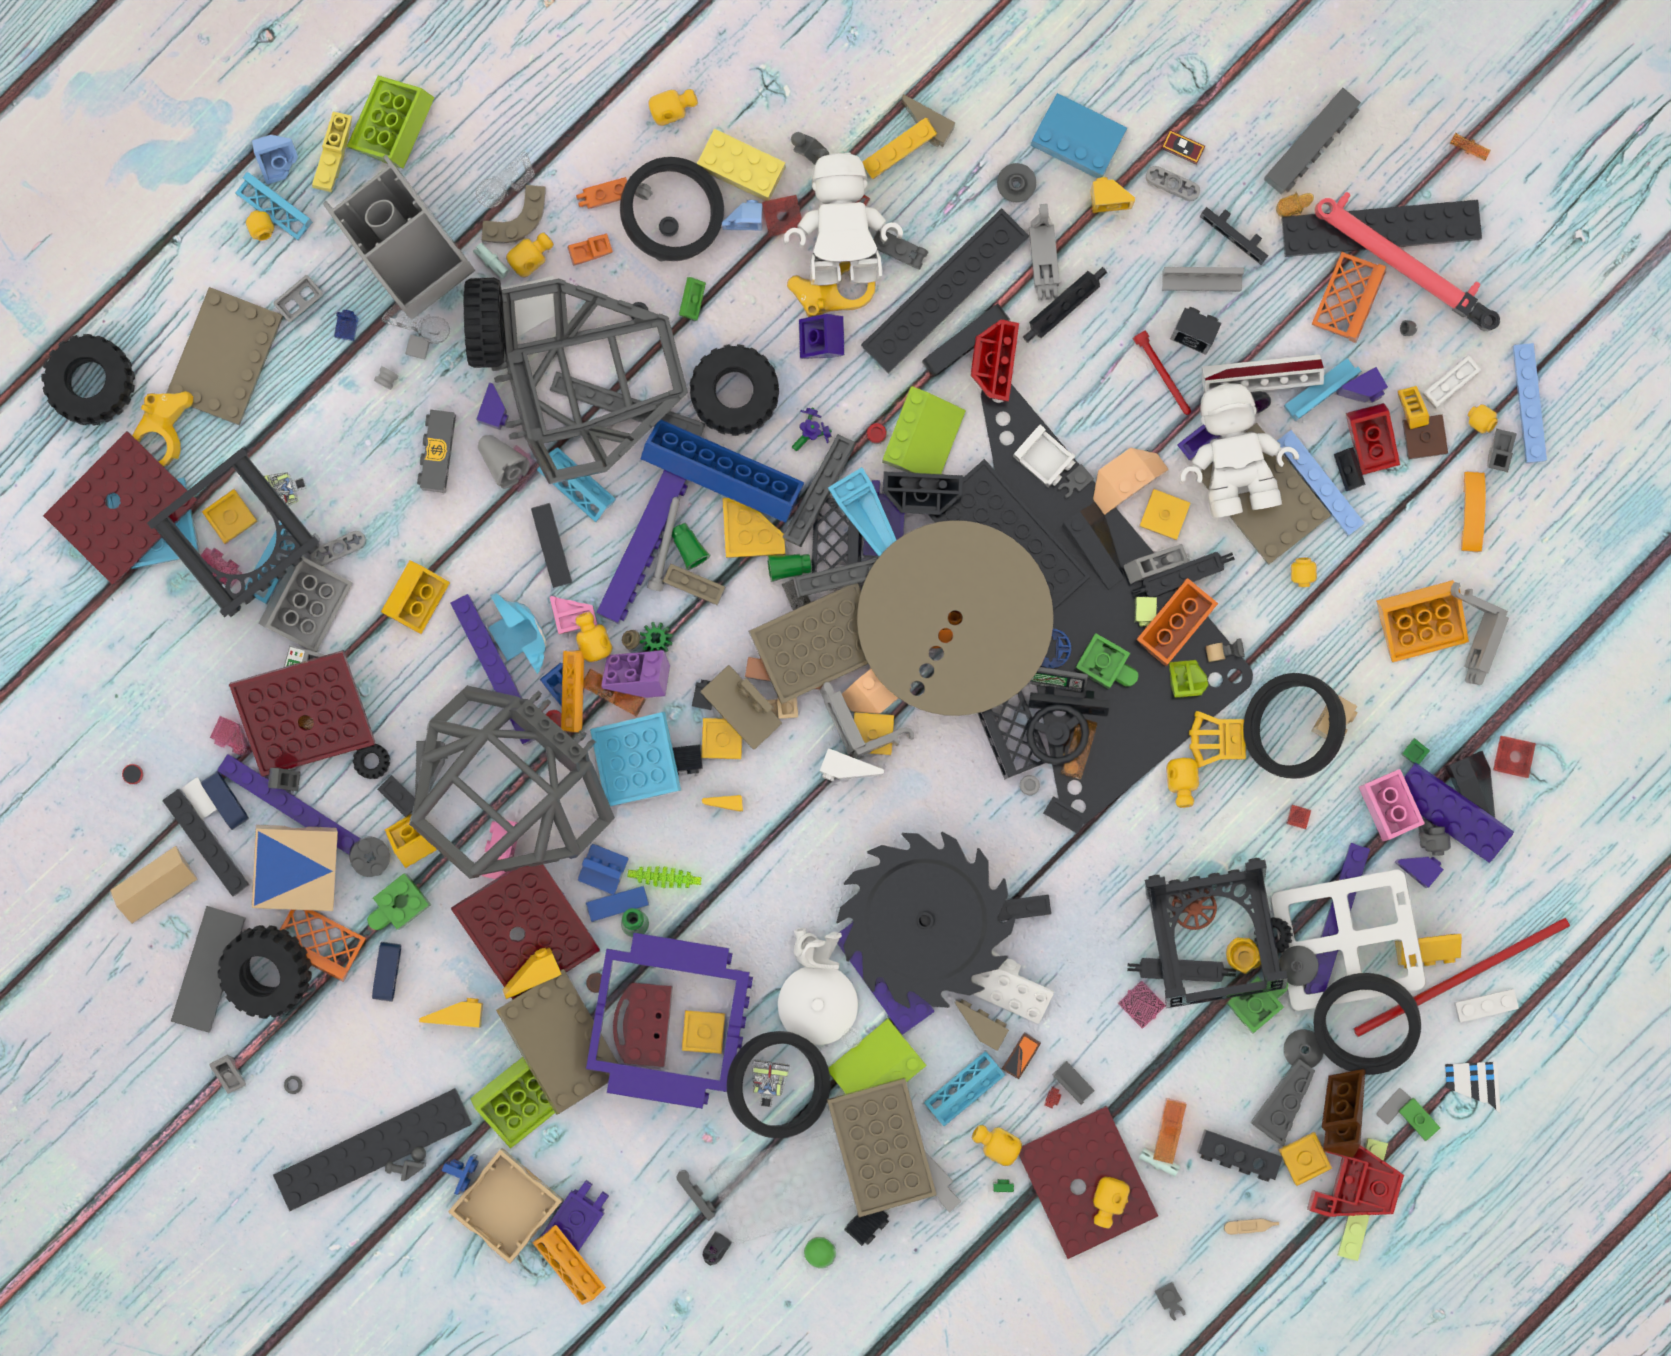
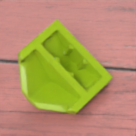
[1169,660,1208,697]

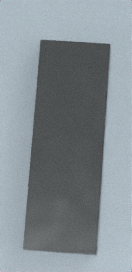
[171,906,246,1033]

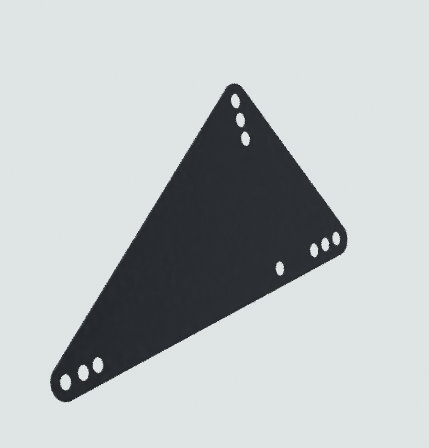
[981,384,1253,824]

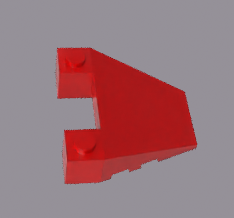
[1307,1145,1404,1217]

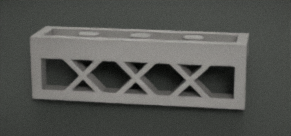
[1162,267,1244,292]

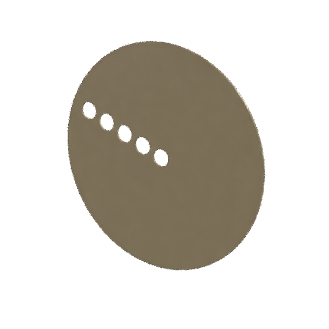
[857,521,1053,716]

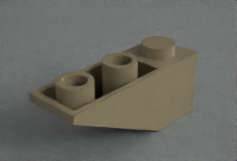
[954,999,1009,1051]

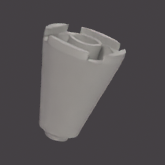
[478,435,530,489]

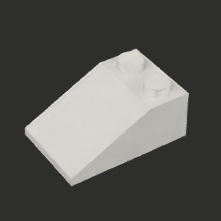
[820,748,885,781]

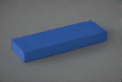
[586,886,649,922]

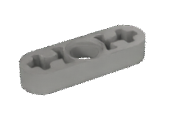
[1146,166,1200,201]
[311,531,366,566]

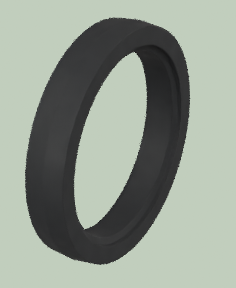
[620,157,724,261]
[1243,673,1346,779]
[1313,973,1421,1075]
[727,1031,830,1138]

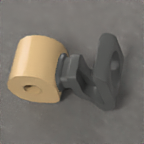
[1206,638,1245,662]

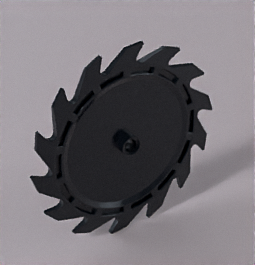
[836,831,1016,1008]

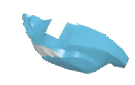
[488,593,547,674]

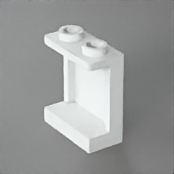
[1013,425,1076,488]

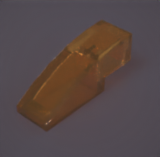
[583,669,646,717]
[1061,719,1097,779]
[1153,1098,1187,1164]

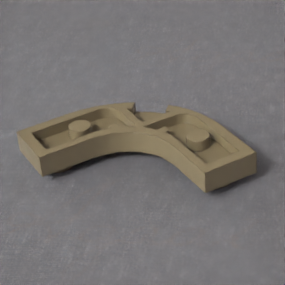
[481,185,546,243]

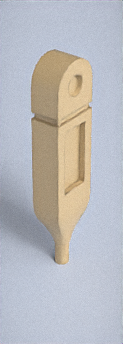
[1224,1218,1279,1235]

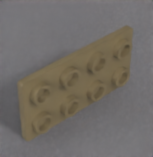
[701,665,782,749]

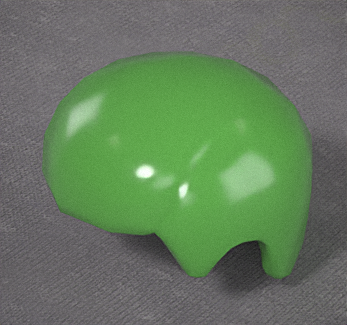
[804,1237,836,1268]

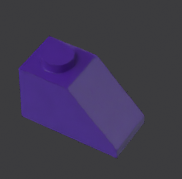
[476,382,509,430]
[1394,856,1444,888]

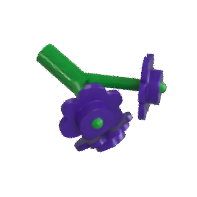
[792,407,832,451]

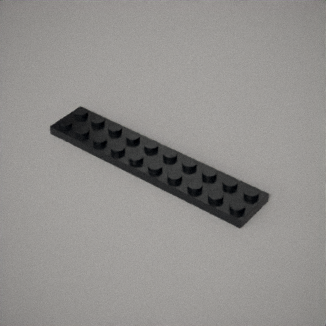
[1281,200,1482,257]
[861,208,1029,374]
[273,1088,472,1212]

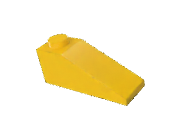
[502,948,562,999]
[419,998,483,1028]

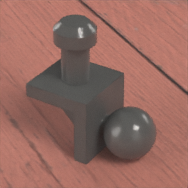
[791,132,829,165]
[385,1147,426,1181]

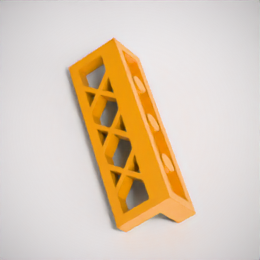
[561,650,584,732]
[532,1225,606,1305]

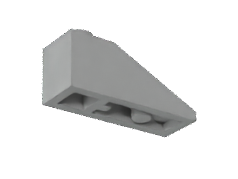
[1123,544,1189,584]

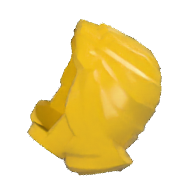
[1226,937,1261,974]

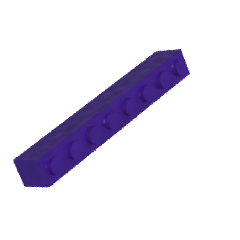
[596,470,688,624]
[450,594,535,746]

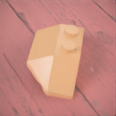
[1093,448,1169,515]
[842,669,911,714]

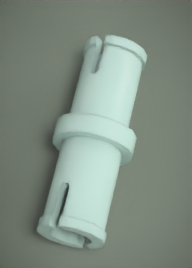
[473,243,510,279]
[1139,1147,1180,1177]

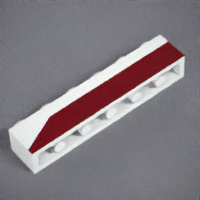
[1202,355,1324,393]

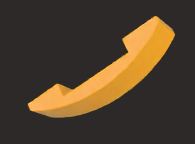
[1461,472,1486,552]

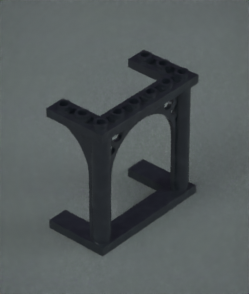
[147,446,320,618]
[1145,858,1288,1009]

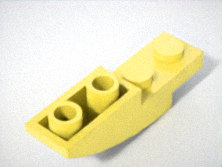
[312,112,352,192]

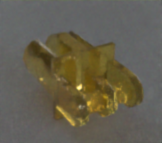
[1276,192,1314,217]

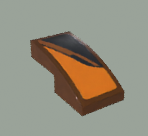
[1002,1032,1041,1079]

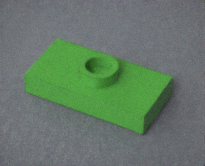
[679,277,706,321]
[1398,1098,1440,1141]

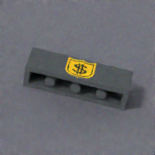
[417,409,456,493]

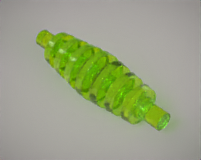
[627,866,702,888]

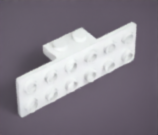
[971,951,1054,1024]

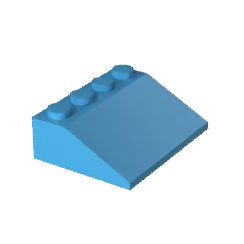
[1031,93,1127,178]

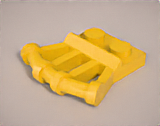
[1189,711,1246,768]

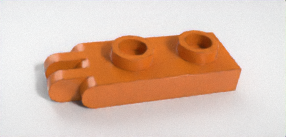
[576,177,627,209]

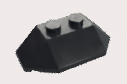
[883,471,963,515]

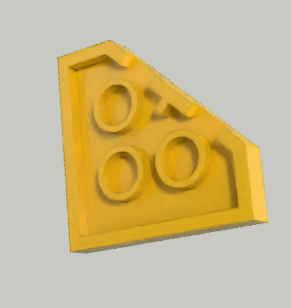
[723,498,785,558]

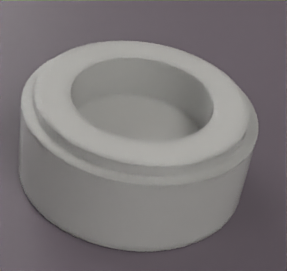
[1020,775,1040,795]

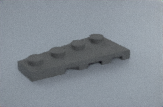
[1250,1058,1315,1147]

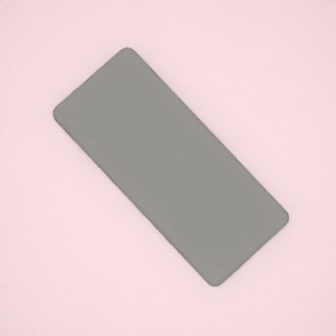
[1376,1088,1411,1124]

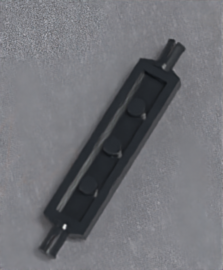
[1023,267,1108,343]
[1132,552,1235,598]
[1127,958,1236,982]

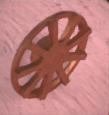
[1172,889,1217,930]

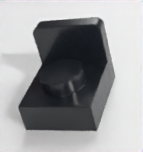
[692,679,712,710]

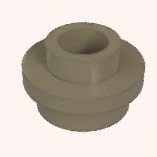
[622,630,640,650]

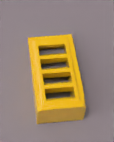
[1398,386,1429,429]
[702,795,743,812]

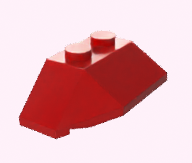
[970,320,1019,401]

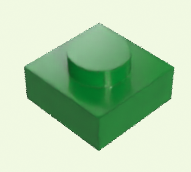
[1401,738,1430,765]
[993,1179,1014,1192]

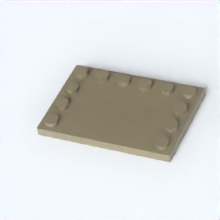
[166,287,284,426]
[1194,423,1331,565]
[748,584,868,704]
[496,969,618,1115]
[827,1078,937,1217]

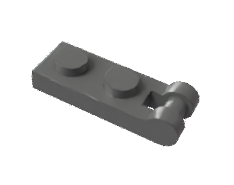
[873,230,928,270]
[676,1170,716,1221]

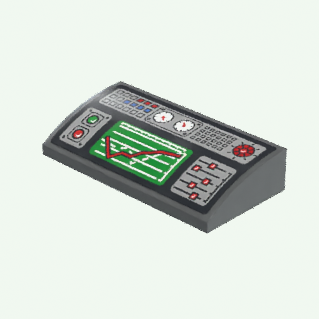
[1028,667,1088,693]

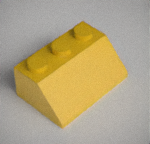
[381,560,450,634]
[1395,934,1462,968]

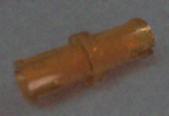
[1450,132,1491,161]

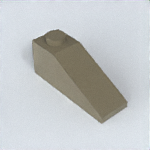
[901,94,955,147]

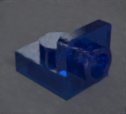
[334,310,359,341]

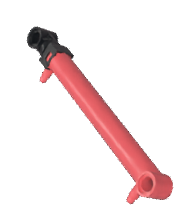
[1315,192,1500,331]

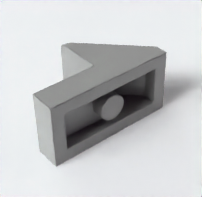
[209,1055,246,1094]

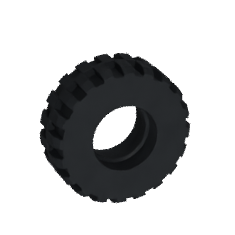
[463,277,504,368]
[41,334,135,426]
[690,344,779,436]
[217,925,312,1019]

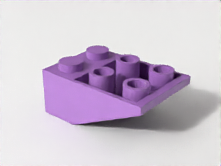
[601,650,670,698]

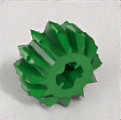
[640,622,673,652]

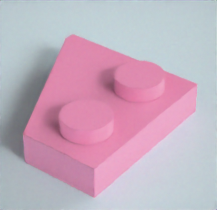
[550,596,597,634]

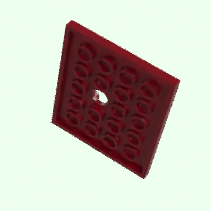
[43,431,198,586]
[229,650,376,777]
[451,864,600,1000]
[1019,1106,1158,1259]

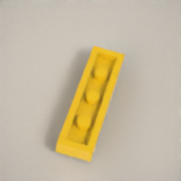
[863,117,938,179]

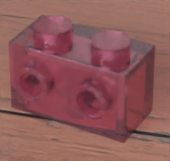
[201,547,242,589]

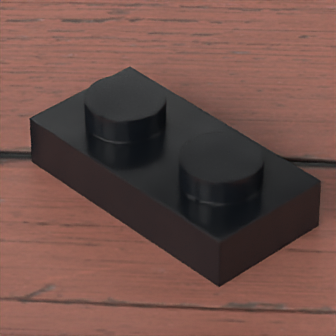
[1334,447,1366,492]
[377,775,415,817]
[1043,796,1088,834]

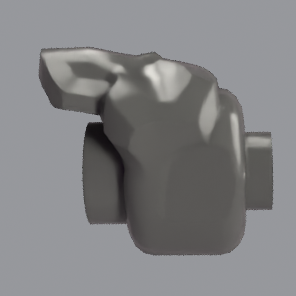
[1418,820,1451,856]

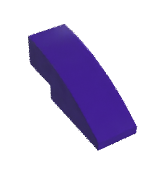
[1177,424,1221,460]

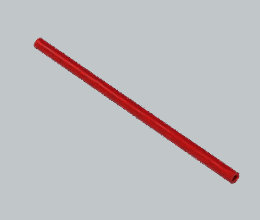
[1353,918,1570,1037]

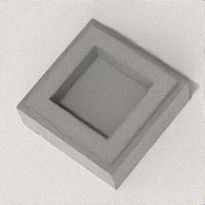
[405,335,430,360]

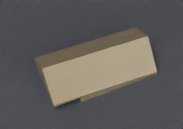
[110,846,198,924]

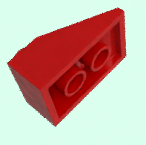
[1346,403,1400,475]

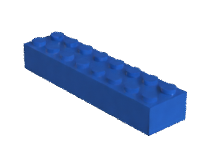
[640,420,804,523]

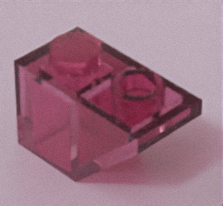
[210,716,251,756]

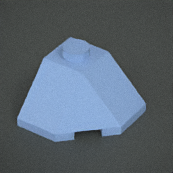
[252,135,298,185]
[722,200,763,231]

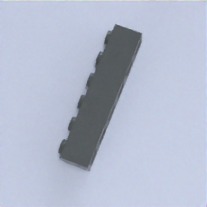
[1264,87,1361,195]

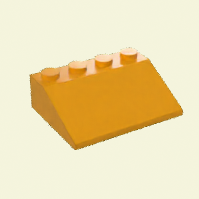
[1376,580,1469,663]

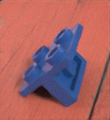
[578,844,629,895]
[442,1154,479,1195]

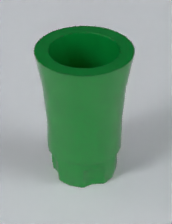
[672,523,711,570]
[767,554,812,582]
[621,908,649,937]

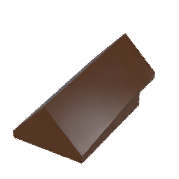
[1321,1069,1365,1158]

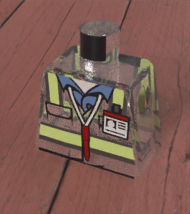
[264,472,307,515]
[752,1059,791,1107]

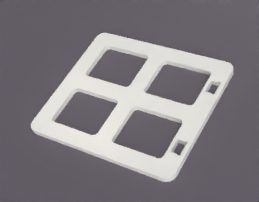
[1271,870,1426,1011]

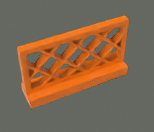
[1312,252,1386,343]
[280,910,366,982]

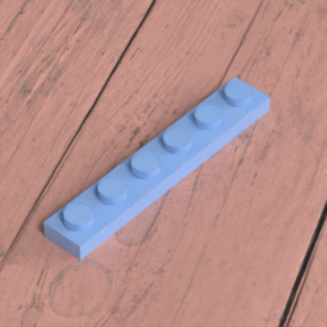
[1512,343,1547,463]
[1277,430,1364,536]

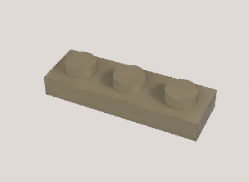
[663,563,725,606]

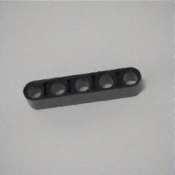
[922,304,1010,377]

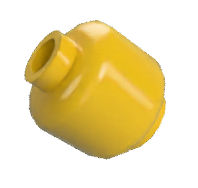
[245,210,274,241]
[1467,404,1498,434]
[1291,557,1317,587]

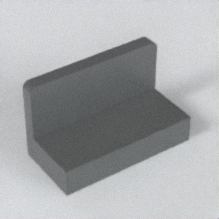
[1052,1061,1095,1105]

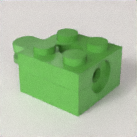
[1075,633,1138,689]
[367,873,431,930]
[1226,976,1288,1034]

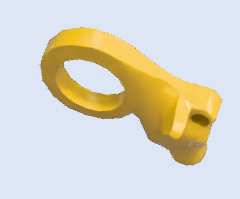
[787,261,876,317]
[132,391,193,467]

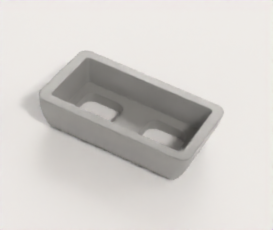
[274,275,323,322]

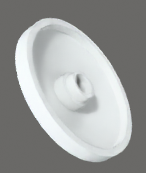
[778,967,858,1045]

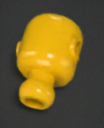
[648,89,698,126]
[506,232,554,278]
[575,612,613,662]
[1166,758,1199,808]
[971,1125,1022,1166]
[1093,1177,1130,1229]

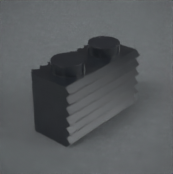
[672,744,703,775]
[844,1210,889,1246]

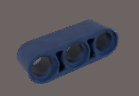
[201,771,249,830]
[372,942,401,1002]

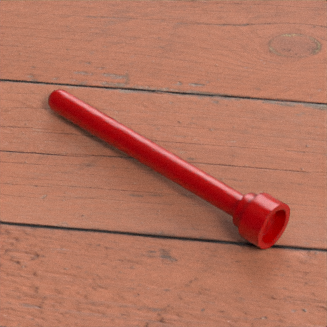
[1132,330,1191,415]

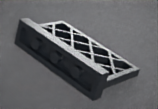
[812,498,862,573]
[977,690,1048,780]

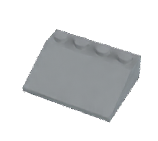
[258,556,352,652]

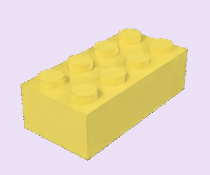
[697,129,786,203]

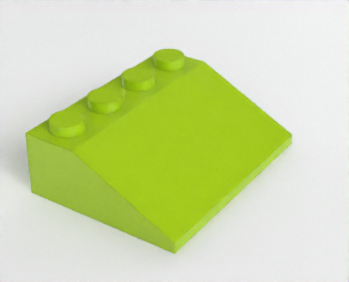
[347,75,435,169]
[882,386,966,474]
[828,1019,927,1094]
[470,1057,555,1149]

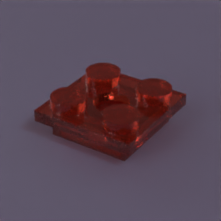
[762,195,802,237]
[1493,736,1536,778]

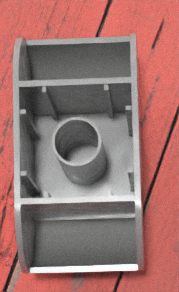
[323,155,475,320]

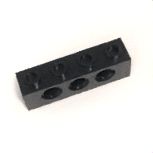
[1197,1129,1283,1182]

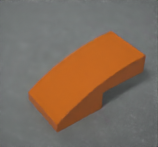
[567,233,613,266]

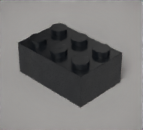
[1170,307,1222,355]

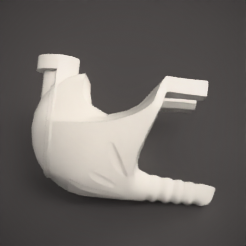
[794,928,842,970]

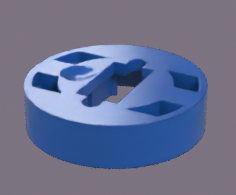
[1041,629,1071,669]

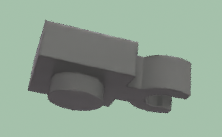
[1058,464,1094,498]
[1154,1282,1186,1321]

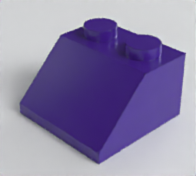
[799,314,845,359]
[1336,367,1388,403]

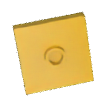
[202,489,258,544]
[1139,489,1190,540]
[854,712,894,755]
[701,718,742,759]
[682,1010,725,1054]
[1278,1132,1332,1186]

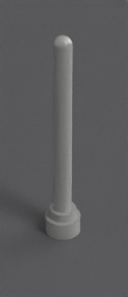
[647,497,680,591]

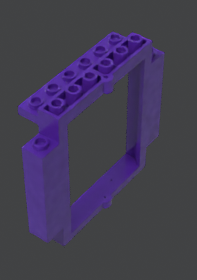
[586,933,753,1109]

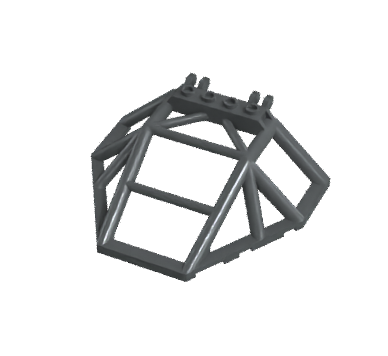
[491,278,688,484]
[409,685,615,879]

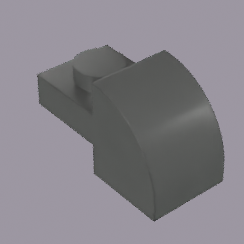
[1487,428,1517,472]
[268,768,300,791]

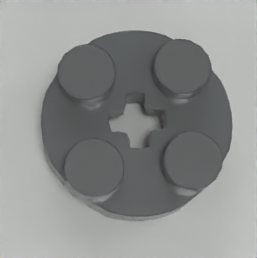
[349,836,390,877]

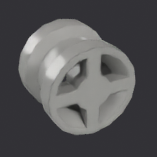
[374,366,399,390]

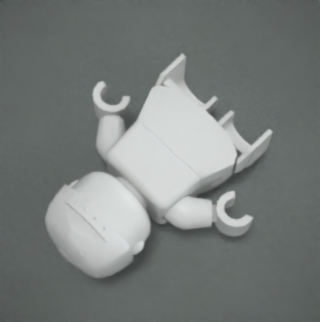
[783,153,903,285]
[1179,384,1299,518]

